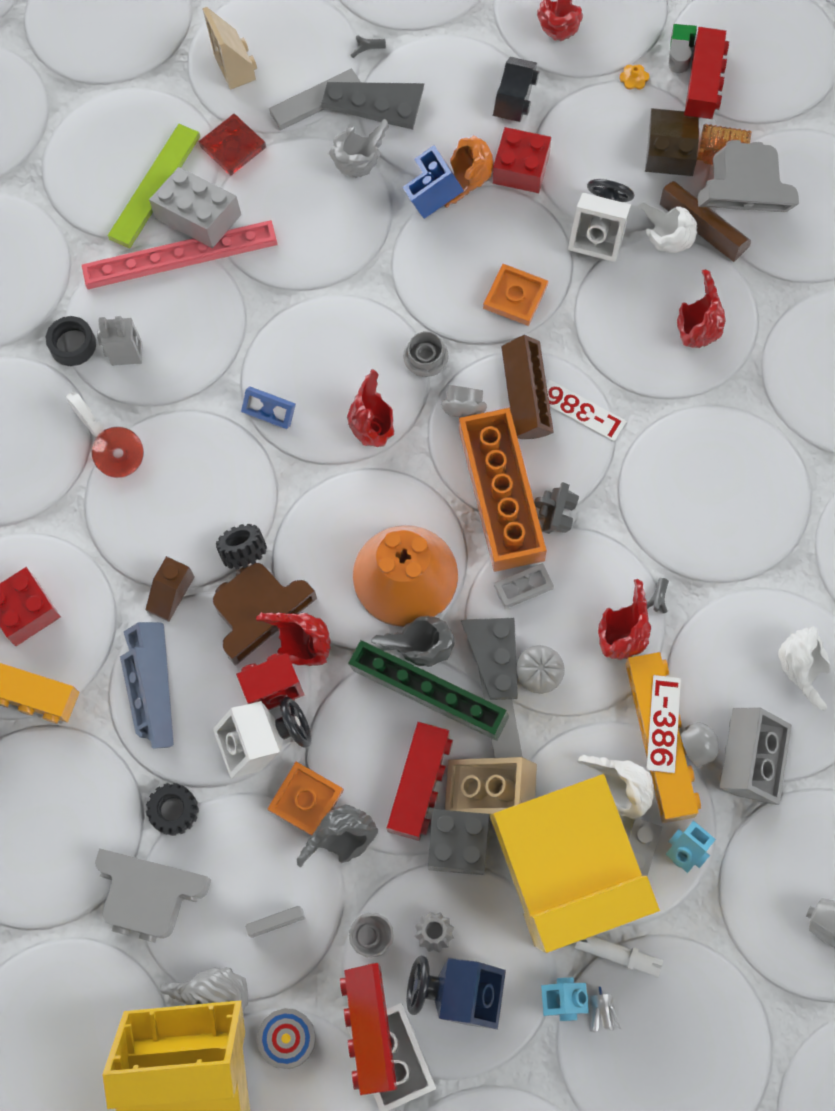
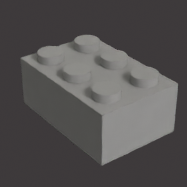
[149,167,241,248]

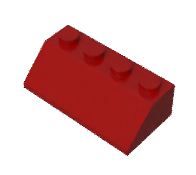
[340,963,398,1095]

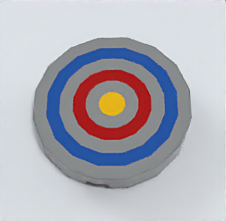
[257,1008,316,1069]

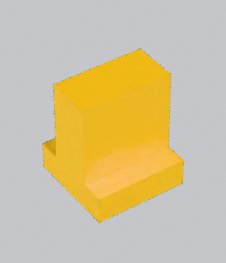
[490,774,660,953]
[102,1000,250,1111]

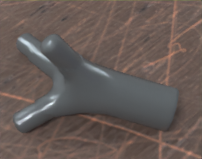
[351,35,386,58]
[646,578,669,613]

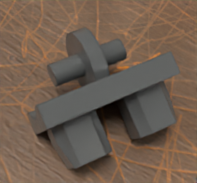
[534,482,579,534]

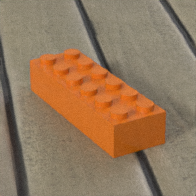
[459,407,547,572]

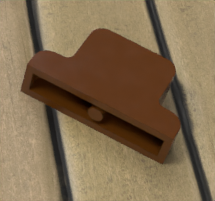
[213,563,317,666]

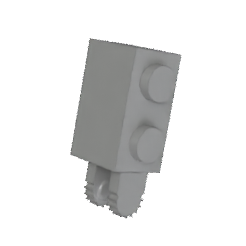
[97,316,142,366]

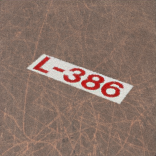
[547,380,627,441]
[647,675,681,773]

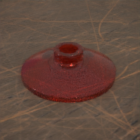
[92,427,144,478]

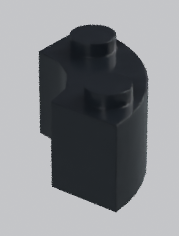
[493,57,540,122]

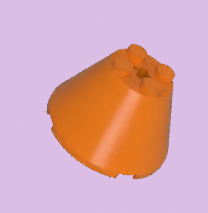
[353,525,458,627]

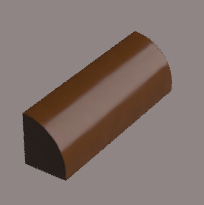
[660,181,751,262]
[501,334,554,439]

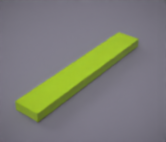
[107,124,200,249]

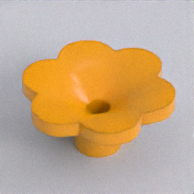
[619,65,649,90]

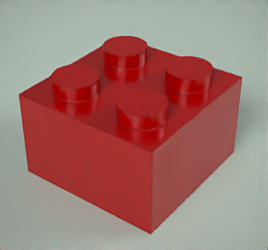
[492,127,552,193]
[0,567,61,646]
[236,653,305,710]

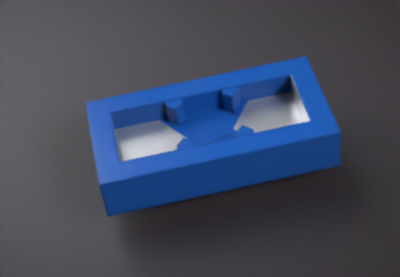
[241,386,296,429]

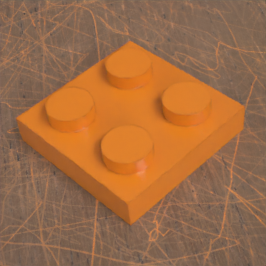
[483,264,548,326]
[267,762,344,836]

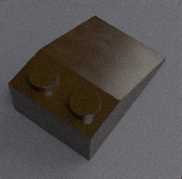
[645,108,699,176]

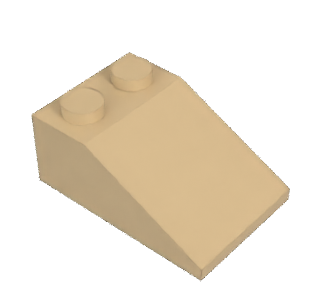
[202,7,257,90]
[445,757,537,818]

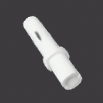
[575,936,663,978]

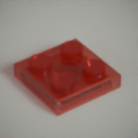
[199,113,266,176]

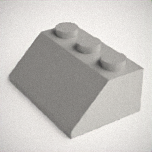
[720,707,792,805]

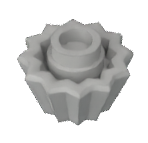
[415,912,454,952]

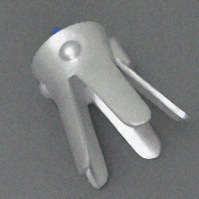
[590,986,621,1033]

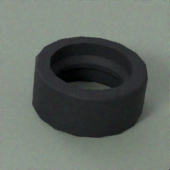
[45,316,96,366]

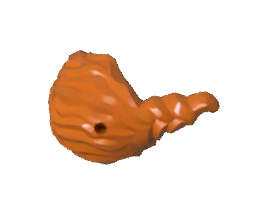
[444,135,493,208]

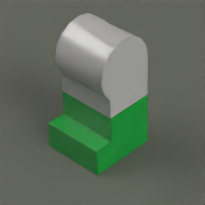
[668,24,697,73]

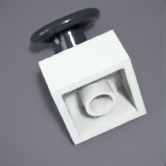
[568,179,635,262]
[213,697,312,779]

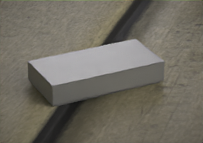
[245,906,306,938]

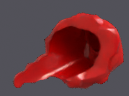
[537,0,583,41]
[677,269,726,348]
[347,369,394,447]
[598,579,651,660]
[256,612,331,666]

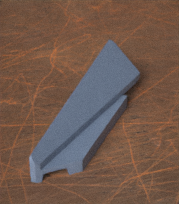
[120,622,174,749]

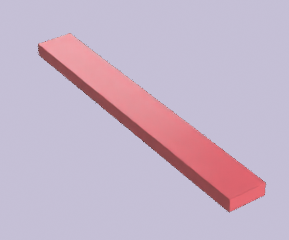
[81,220,278,289]

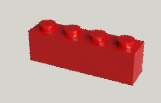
[684,27,730,119]
[386,722,453,841]

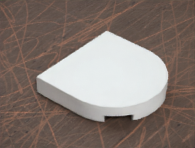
[65,392,109,446]

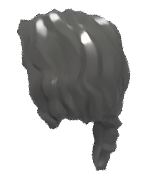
[371,616,455,667]
[296,805,378,868]

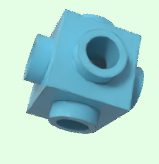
[666,820,716,873]
[541,977,589,1021]

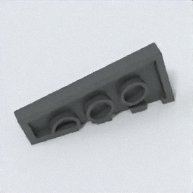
[321,82,425,130]

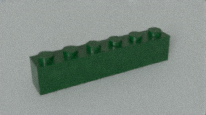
[348,640,509,741]

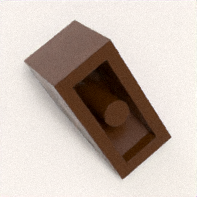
[145,556,195,622]

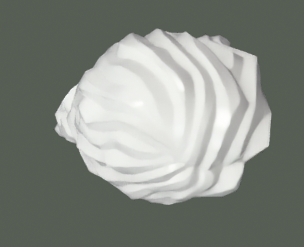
[638,202,697,253]
[778,626,830,711]
[578,755,654,819]

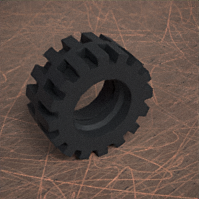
[216,524,267,569]
[146,783,199,836]

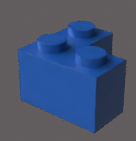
[403,145,464,219]

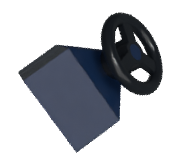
[406,955,506,1030]

